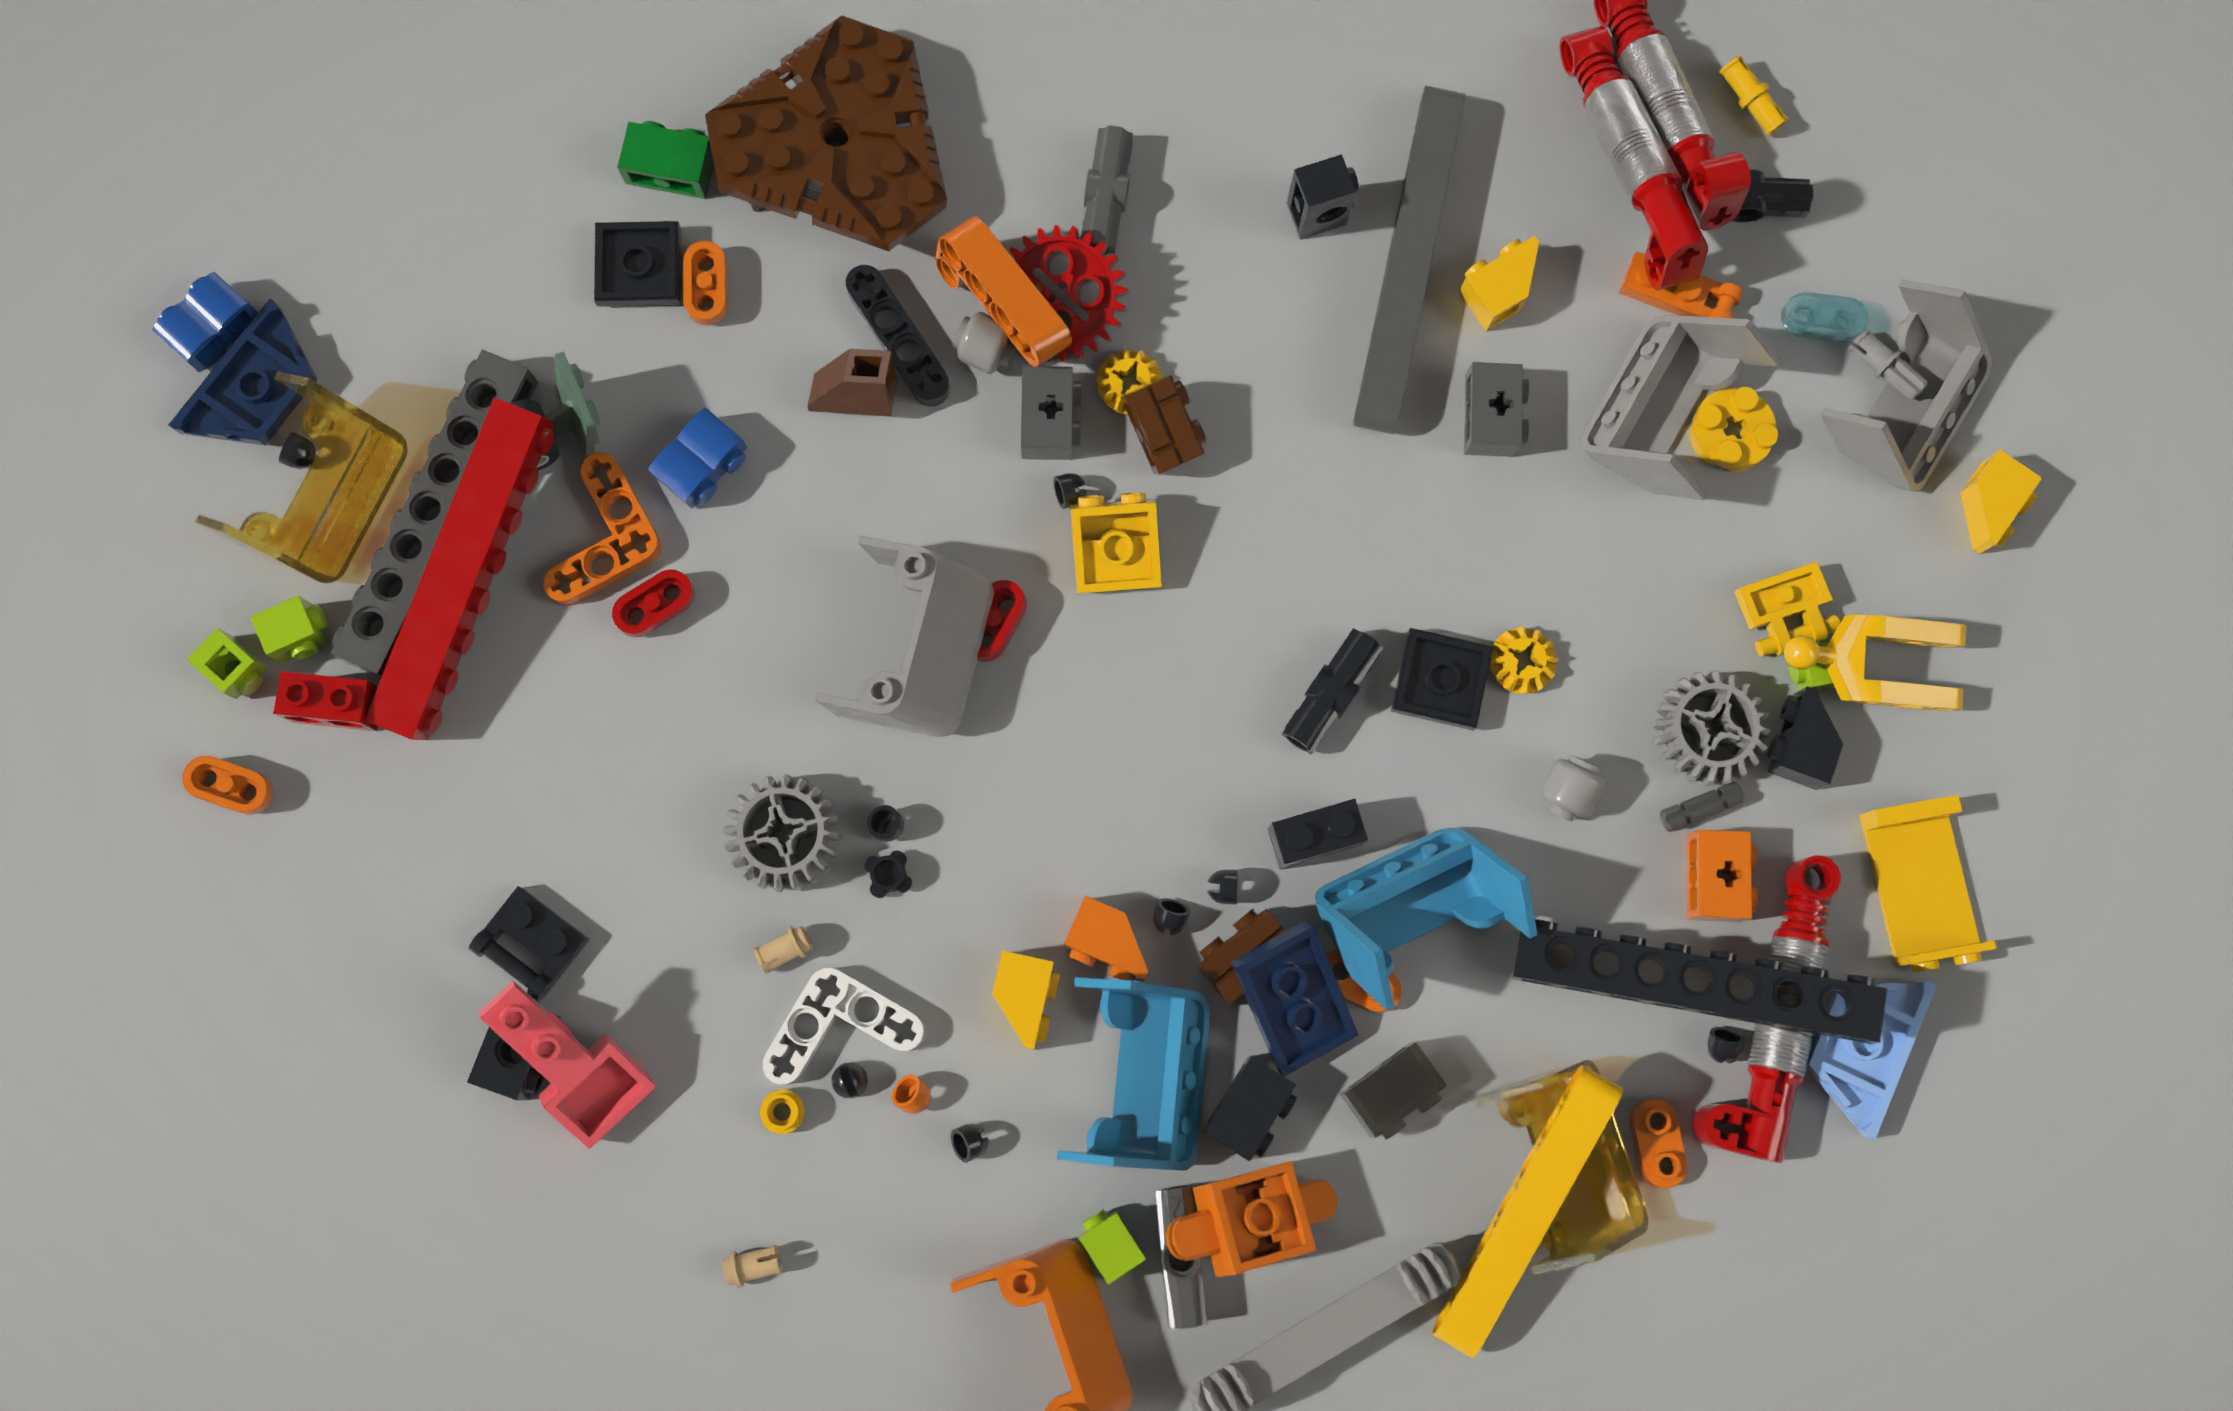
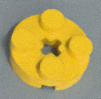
[1690,387,1778,472]

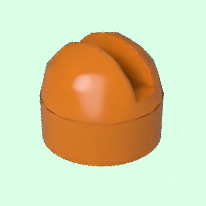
[892,1075,931,1114]

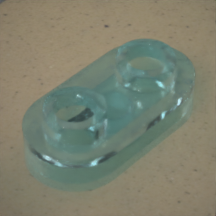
[1781,292,1868,342]

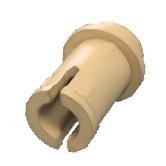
[753,925,813,974]
[722,1245,783,1288]

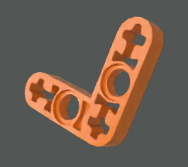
[543,452,661,606]

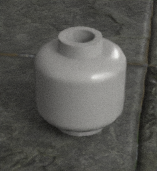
[952,312,1017,374]
[1542,755,1607,822]

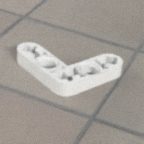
[762,967,925,1085]

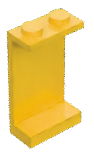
[1859,795,1997,973]

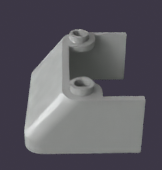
[1821,280,1992,492]
[1580,315,1782,500]
[815,535,994,737]

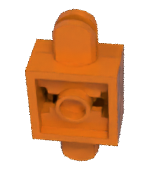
[1166,1161,1337,1277]

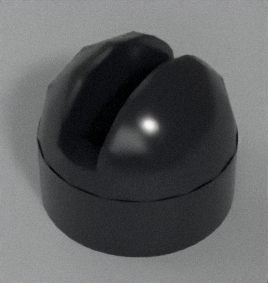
[279,432,316,469]
[1053,473,1087,509]
[867,805,904,842]
[1207,869,1237,905]
[1153,898,1191,935]
[1707,1027,1746,1064]
[832,1063,868,1098]
[951,1123,989,1163]

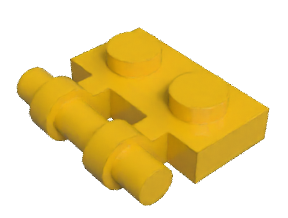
[1734,561,1840,657]

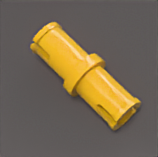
[1719,55,1789,136]

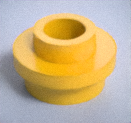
[760,1089,805,1134]

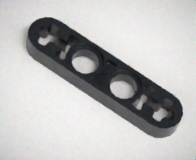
[846,265,950,406]

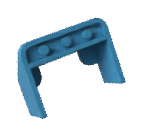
[1315,828,1537,1011]
[1057,977,1210,1171]

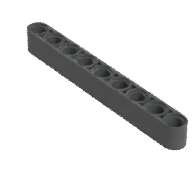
[1353,85,1466,435]

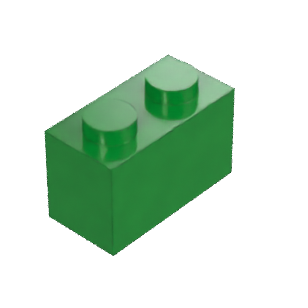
[617,121,714,199]

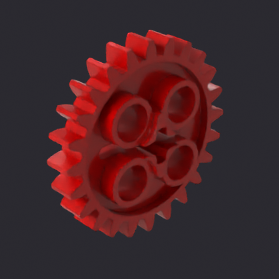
[1009,225,1129,363]

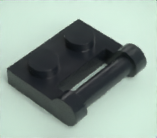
[468,886,590,1002]

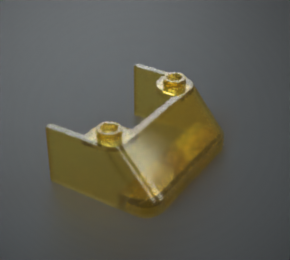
[195,371,408,583]
[1475,1060,1648,1275]

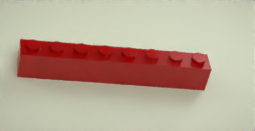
[364,397,555,740]

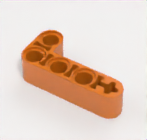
[935,216,1072,367]

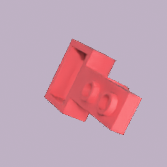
[478,981,656,1149]

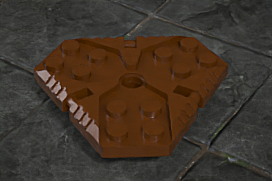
[705,15,947,252]

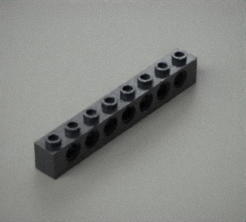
[1513,919,1887,1045]

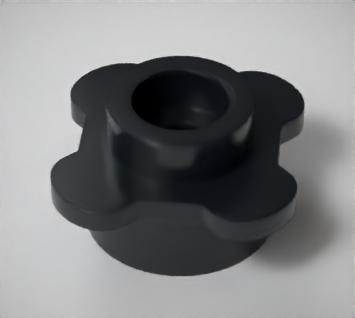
[865,851,912,898]

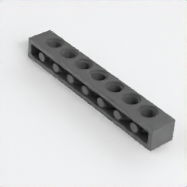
[330,349,538,677]

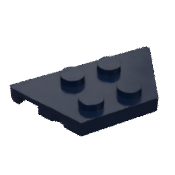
[168,299,318,446]

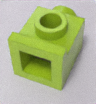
[186,628,267,699]

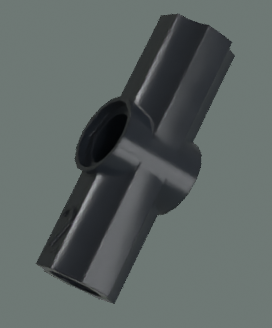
[1681,169,1813,223]
[1281,628,1383,755]

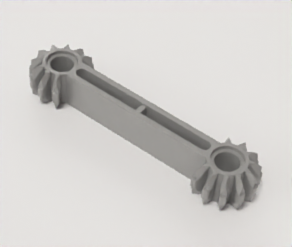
[1187,1242,1462,1411]

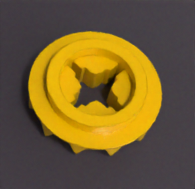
[1096,348,1163,414]
[1490,626,1559,694]

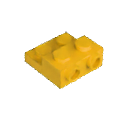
[1070,492,1162,593]

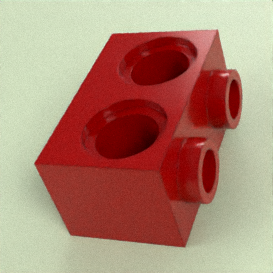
[273,671,378,731]

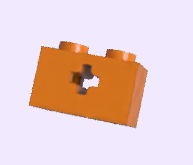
[1687,830,1758,922]

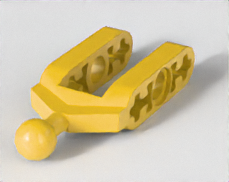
[1784,614,1967,711]

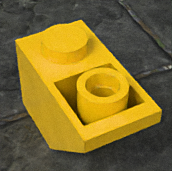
[1459,235,1539,331]
[1960,449,2042,554]
[992,950,1061,1050]

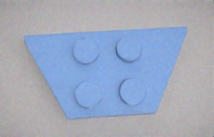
[1806,982,1937,1140]

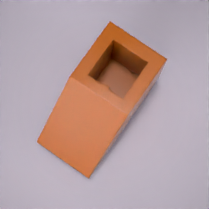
[1064,896,1148,982]

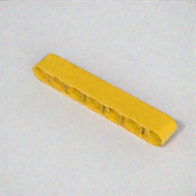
[1432,1065,1623,1359]

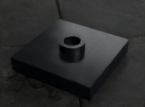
[594,221,681,307]
[1391,628,1493,731]

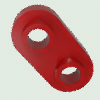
[612,569,694,637]
[977,580,1027,662]

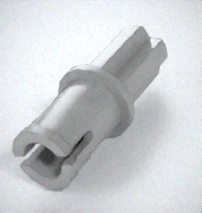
[1848,329,1927,400]

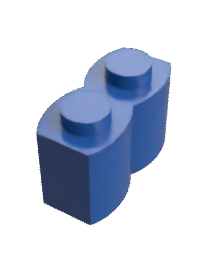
[152,272,258,372]
[648,408,747,509]

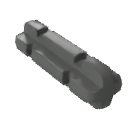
[1660,782,1744,832]

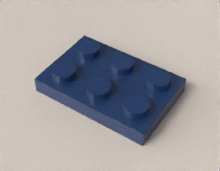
[1230,920,1359,1077]

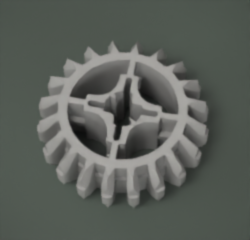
[1652,671,1772,786]
[723,774,843,892]

